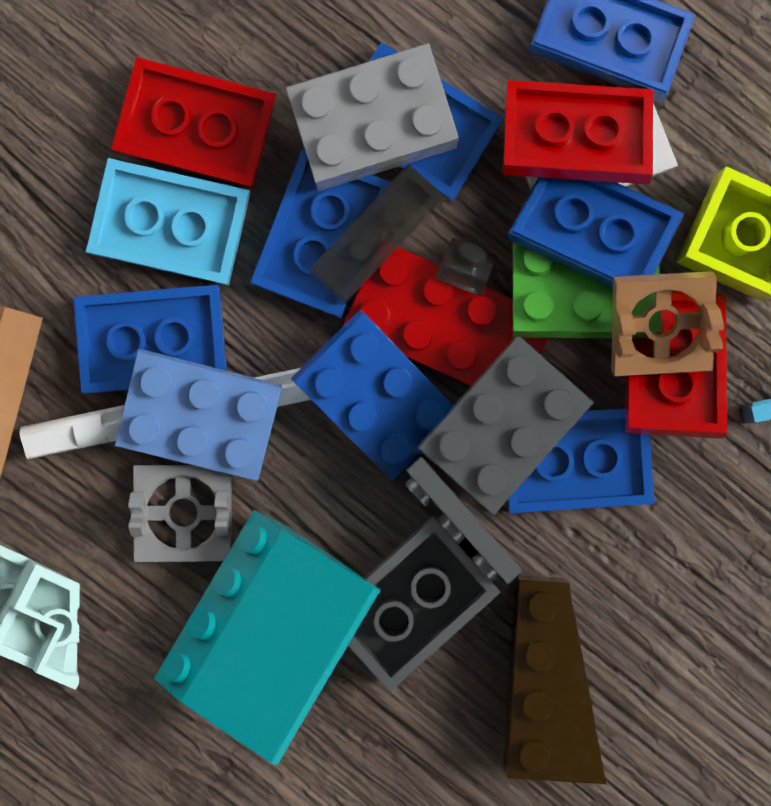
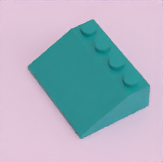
[154,510,380,765]

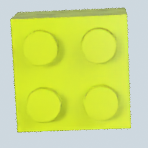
[675,166,771,302]

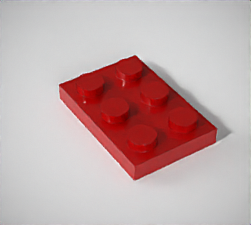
[111,57,277,189]
[502,80,653,185]
[625,291,727,439]

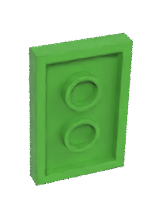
[512,242,662,339]

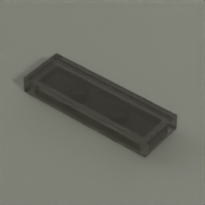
[309,164,445,305]

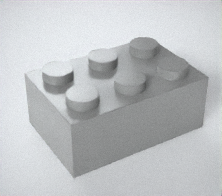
[286,43,459,191]

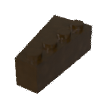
[503,575,606,784]

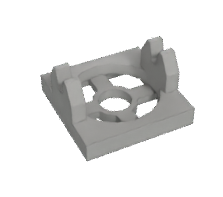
[128,465,232,562]

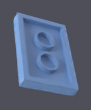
[115,349,282,481]

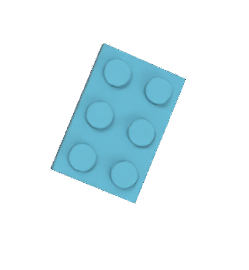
[86,158,250,286]

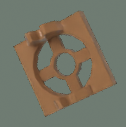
[611,271,724,376]

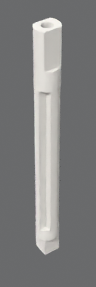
[20,368,311,459]

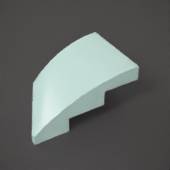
[0,545,80,690]

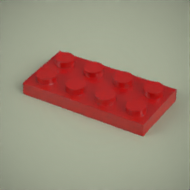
[343,240,549,386]

